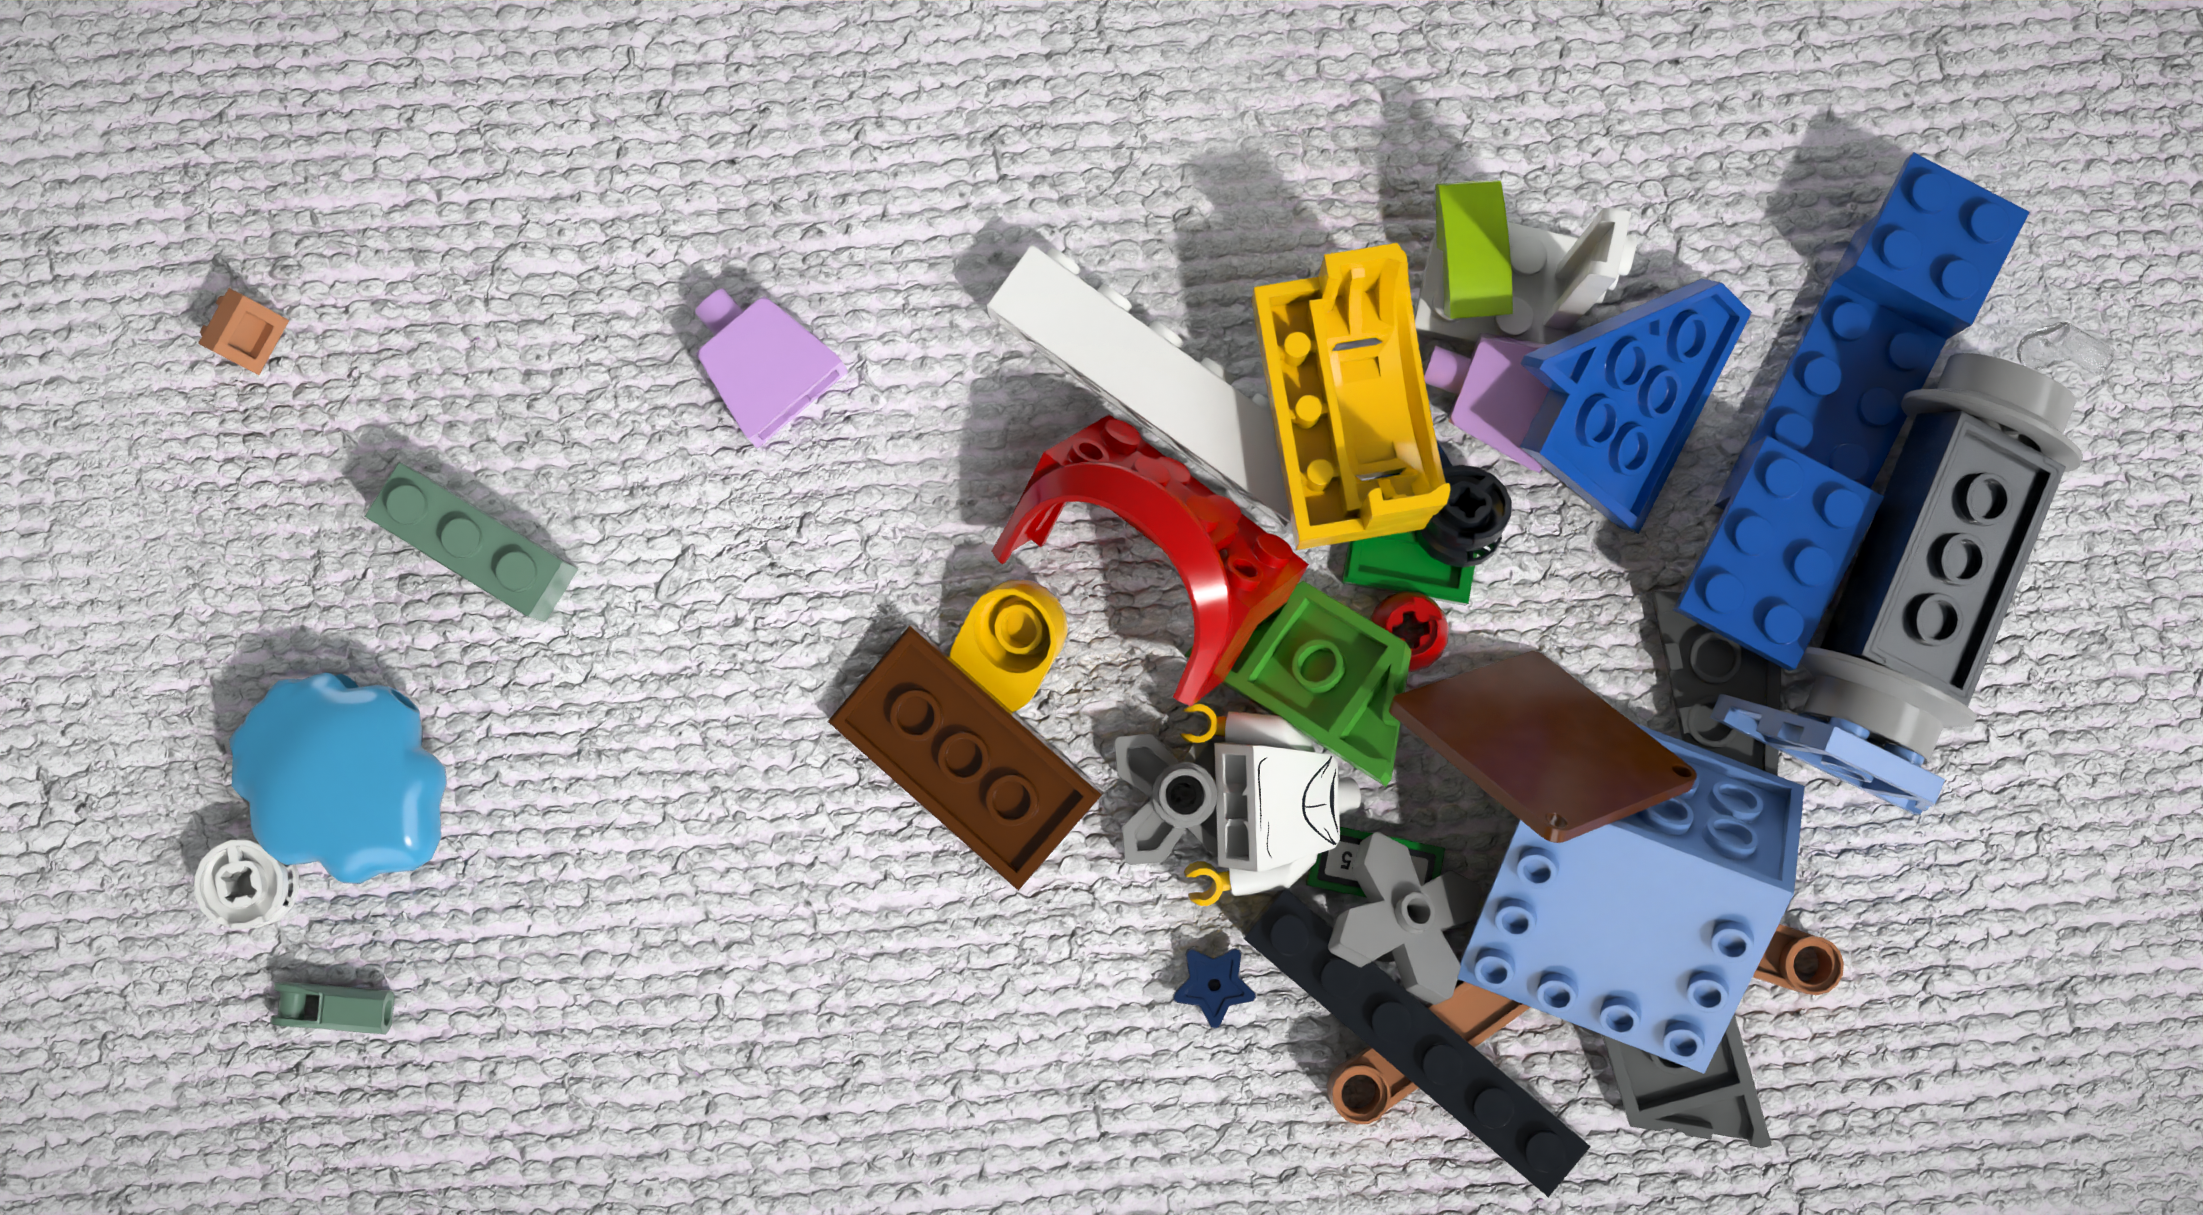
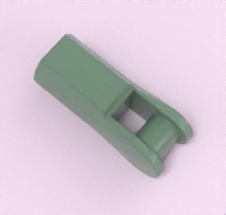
[270,982,395,1035]

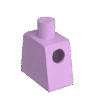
[695,288,848,449]
[1424,333,1549,473]

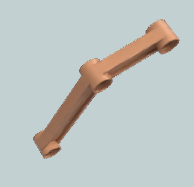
[1327,924,1844,1125]

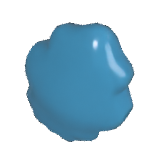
[229,672,447,884]

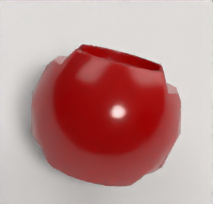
[1369,591,1449,672]

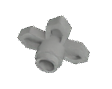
[1114,729,1226,865]
[1328,832,1482,1005]

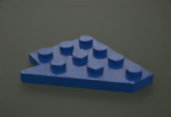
[1520,278,1752,534]

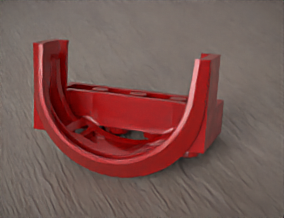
[991,414,1309,706]

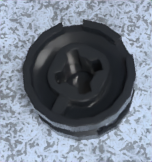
[1414,465,1512,568]

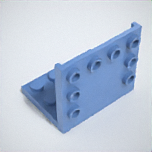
[1458,723,1805,1074]

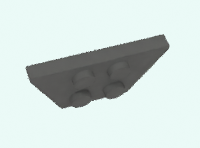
[1602,1013,1772,1148]

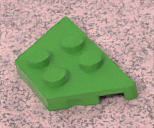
[1184,581,1411,787]

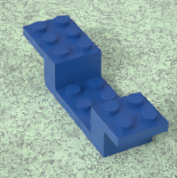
[1673,152,2030,671]

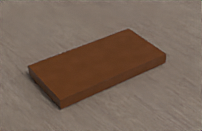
[827,625,1104,891]

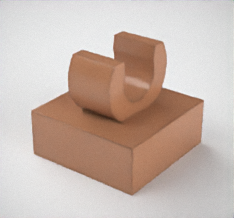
[198,288,289,375]

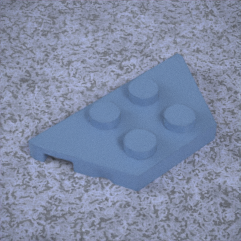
[1710,694,1945,816]

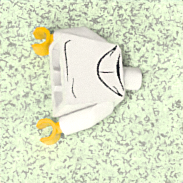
[1180,704,1361,906]

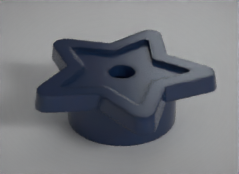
[1172,947,1256,1029]

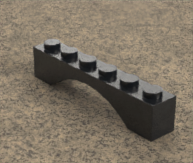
[1242,888,1591,1198]

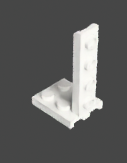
[1414,208,1637,347]

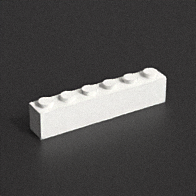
[987,244,1293,534]

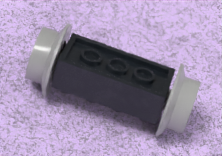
[1800,353,2083,764]

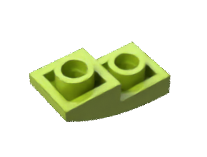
[1435,180,1513,319]

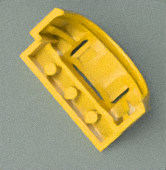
[1251,243,1451,550]

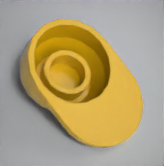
[950,579,1068,712]

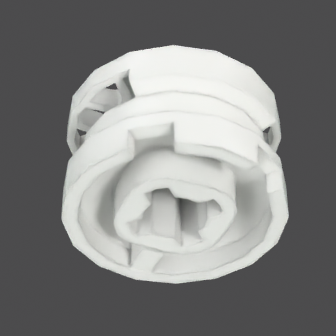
[194,839,299,929]

